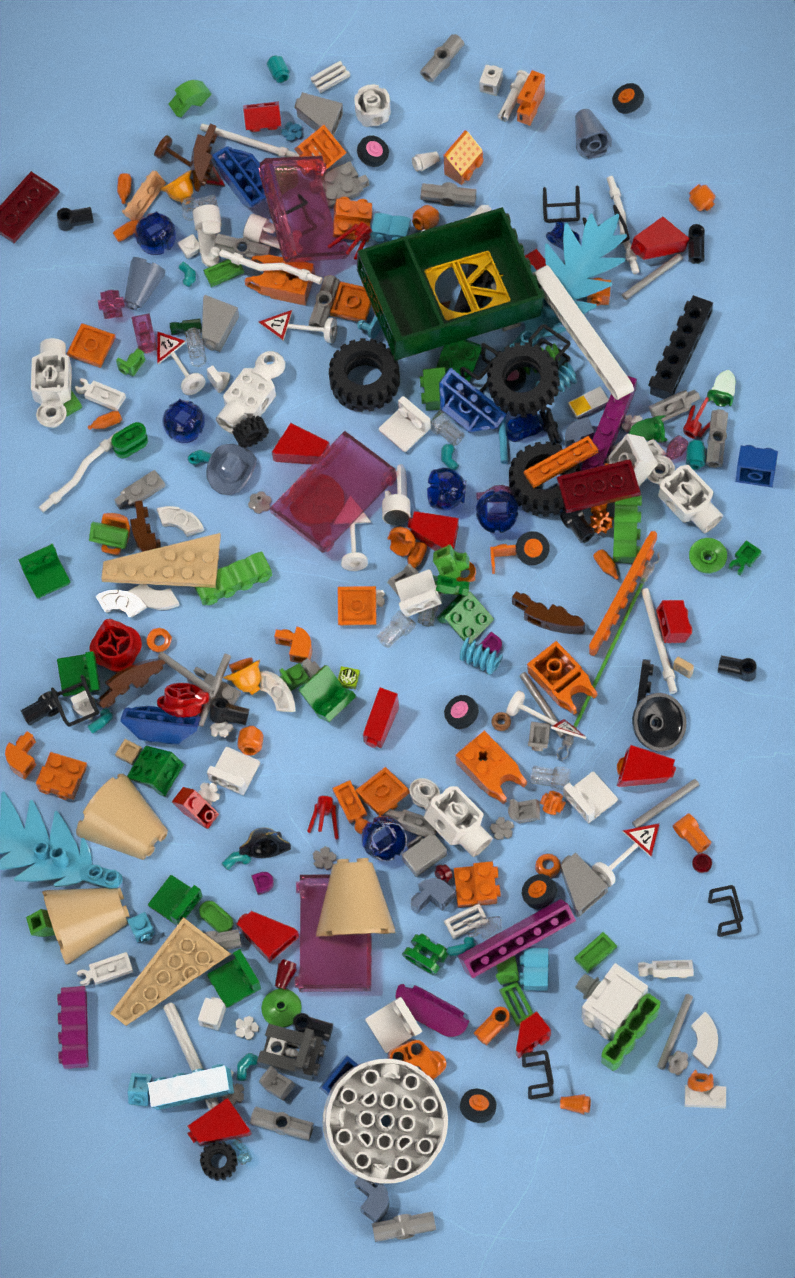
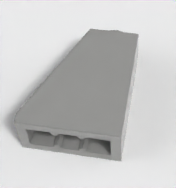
[294,92,343,136]
[202,295,239,352]
[561,853,608,917]

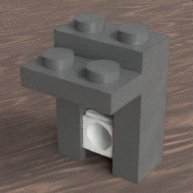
[257,1024,326,1081]

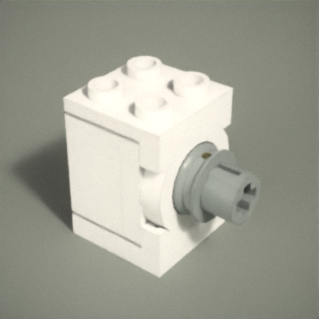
[575,963,648,1040]

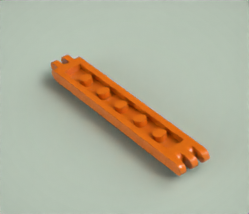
[589,531,657,656]

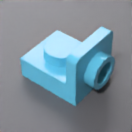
[127,912,155,943]
[128,1073,152,1106]

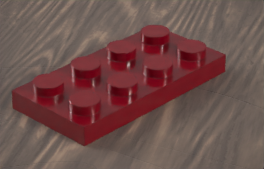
[0,171,60,243]
[557,459,641,513]

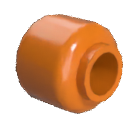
[689,184,716,211]
[412,205,439,231]
[237,726,264,756]

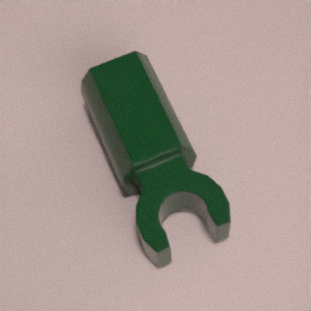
[169,319,202,335]

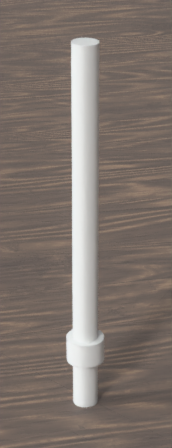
[200,123,299,160]
[641,588,677,694]

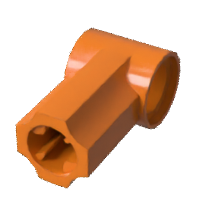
[673,813,711,854]
[474,1006,510,1046]

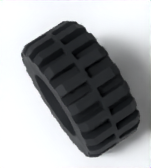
[329,338,400,412]
[487,342,560,418]
[509,441,580,517]

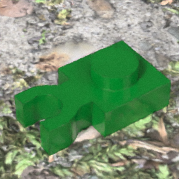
[728,540,762,575]
[436,575,470,596]

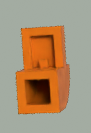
[274,627,312,664]
[5,731,36,780]

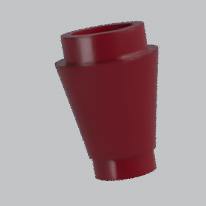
[275,959,297,990]

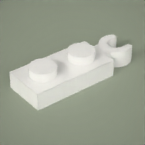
[75,378,126,411]
[77,952,133,986]
[638,960,693,979]

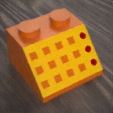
[443,130,484,185]

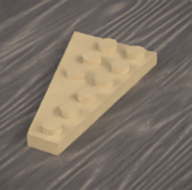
[101,533,221,588]
[110,917,231,1026]

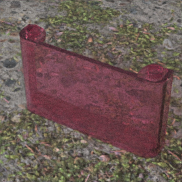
[259,156,350,263]
[270,431,396,553]
[295,874,372,992]

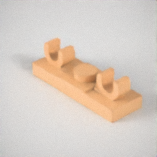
[122,170,166,221]

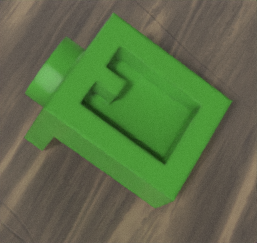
[116,348,145,377]
[279,663,309,691]

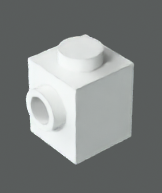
[479,65,503,96]
[198,997,226,1031]

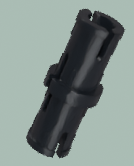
[539,407,562,445]

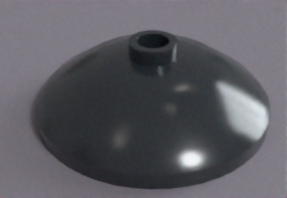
[632,693,686,751]

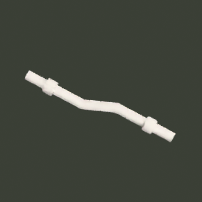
[606,176,640,274]
[219,249,323,284]
[39,431,118,513]

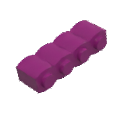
[57,986,89,1069]

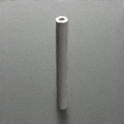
[622,253,683,300]
[158,652,215,696]
[199,654,231,727]
[519,672,567,738]
[632,779,699,828]
[657,994,693,1070]

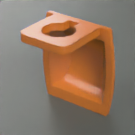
[101,513,130,555]

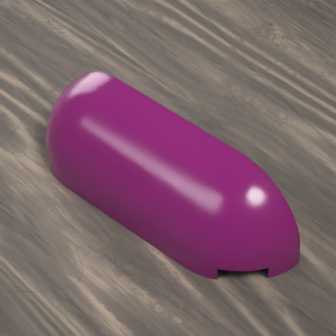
[395,984,469,1037]

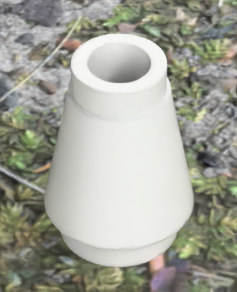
[412,151,440,172]

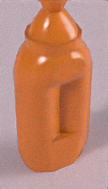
[117,173,132,204]
[113,218,145,242]
[88,411,122,430]
[407,542,427,569]
[593,549,619,580]

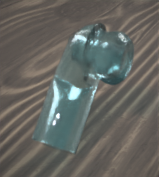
[232,1137,252,1165]

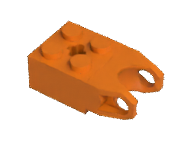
[245,255,315,306]
[527,641,597,715]
[455,730,527,804]

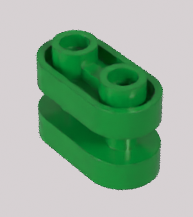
[111,422,148,458]
[402,933,448,976]

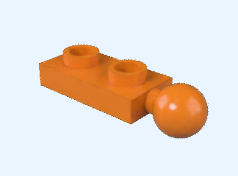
[332,780,370,834]

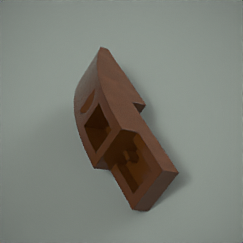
[190,123,218,192]
[130,500,161,552]
[512,591,585,634]
[95,658,165,709]

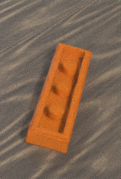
[524,436,598,488]

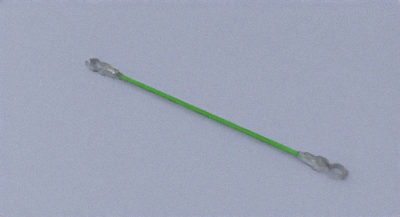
[556,550,660,761]

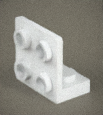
[379,396,431,452]
[395,569,442,617]
[207,747,260,796]
[563,772,618,824]
[365,997,422,1053]

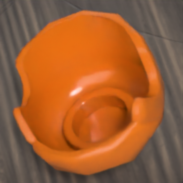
[387,526,416,557]

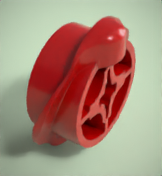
[89,619,142,673]
[157,683,209,717]

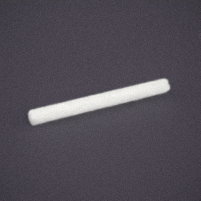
[164,1003,219,1110]

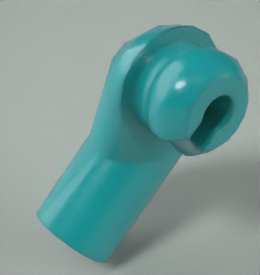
[178,262,196,287]
[441,444,459,471]
[188,450,212,465]
[88,709,113,734]
[221,851,252,870]
[447,937,476,957]
[237,1053,258,1081]

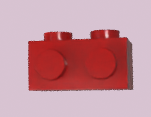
[243,101,281,132]
[656,600,692,643]

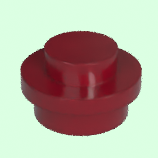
[692,853,712,873]
[435,864,452,883]

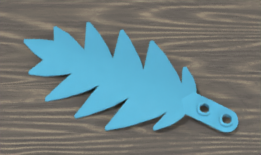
[510,214,627,348]
[0,792,123,889]

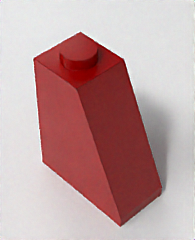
[630,216,689,260]
[272,423,331,465]
[408,511,459,551]
[363,687,399,748]
[616,745,676,787]
[236,911,299,963]
[187,1098,252,1146]

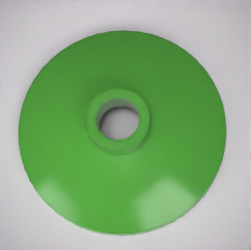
[689,538,727,573]
[261,989,301,1028]

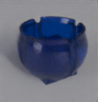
[135,211,176,255]
[162,399,205,443]
[427,468,467,511]
[476,490,518,533]
[361,816,407,861]

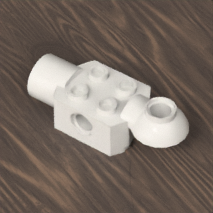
[31,338,72,428]
[216,351,285,434]
[647,455,723,534]
[409,778,493,857]

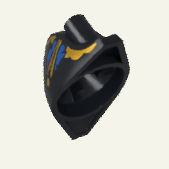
[239,828,291,858]

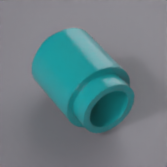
[267,55,289,83]
[686,440,706,470]

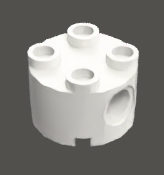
[354,84,391,127]

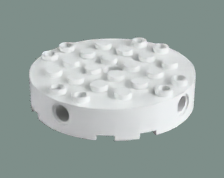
[323,1059,448,1183]

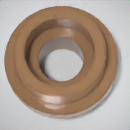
[491,712,511,731]

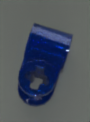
[545,221,580,251]
[507,414,544,442]

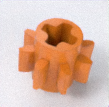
[589,510,614,534]
[540,791,566,815]

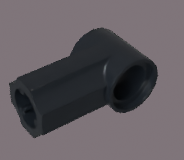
[57,207,94,231]
[688,224,705,264]
[560,510,595,543]
[718,655,757,682]
[20,691,62,726]
[210,697,250,725]
[293,1013,334,1042]

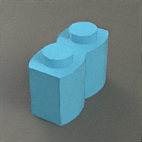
[371,213,411,243]
[520,948,549,991]

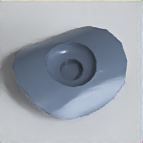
[206,444,257,495]

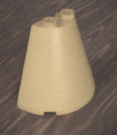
[76,774,168,860]
[316,858,395,937]
[42,888,129,964]

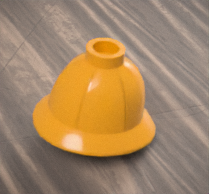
[160,170,193,205]
[223,660,261,695]

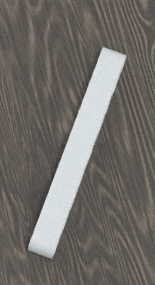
[533,265,634,400]

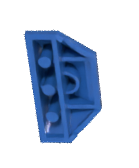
[212,146,272,208]
[439,368,507,432]
[121,706,201,744]

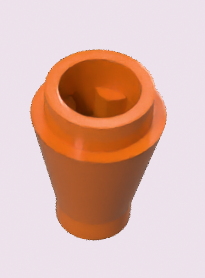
[560,1094,591,1114]

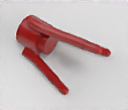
[327,222,372,260]
[683,397,710,439]
[307,796,339,839]

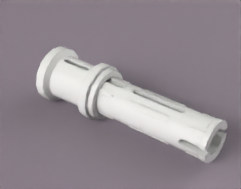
[497,70,529,122]

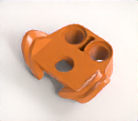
[388,1039,446,1080]

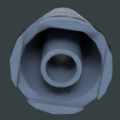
[575,109,612,159]
[124,257,165,310]

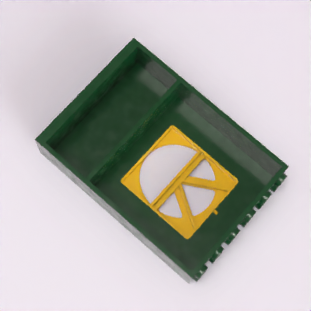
[357,207,545,361]

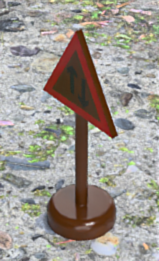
[154,135,225,187]

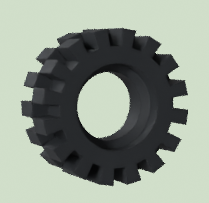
[232,415,269,448]
[200,1141,238,1181]

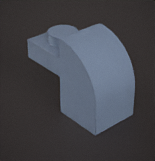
[565,417,594,463]
[411,878,456,914]
[354,1177,389,1223]

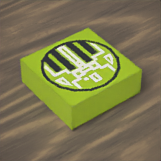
[338,666,360,690]

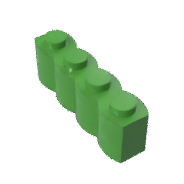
[613,495,642,563]
[194,552,272,605]
[601,993,661,1071]

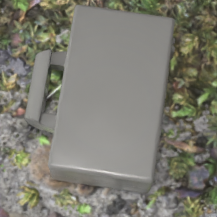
[402,834,447,877]

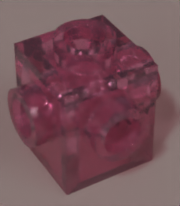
[98,290,125,319]

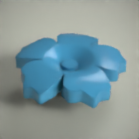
[281,122,302,142]

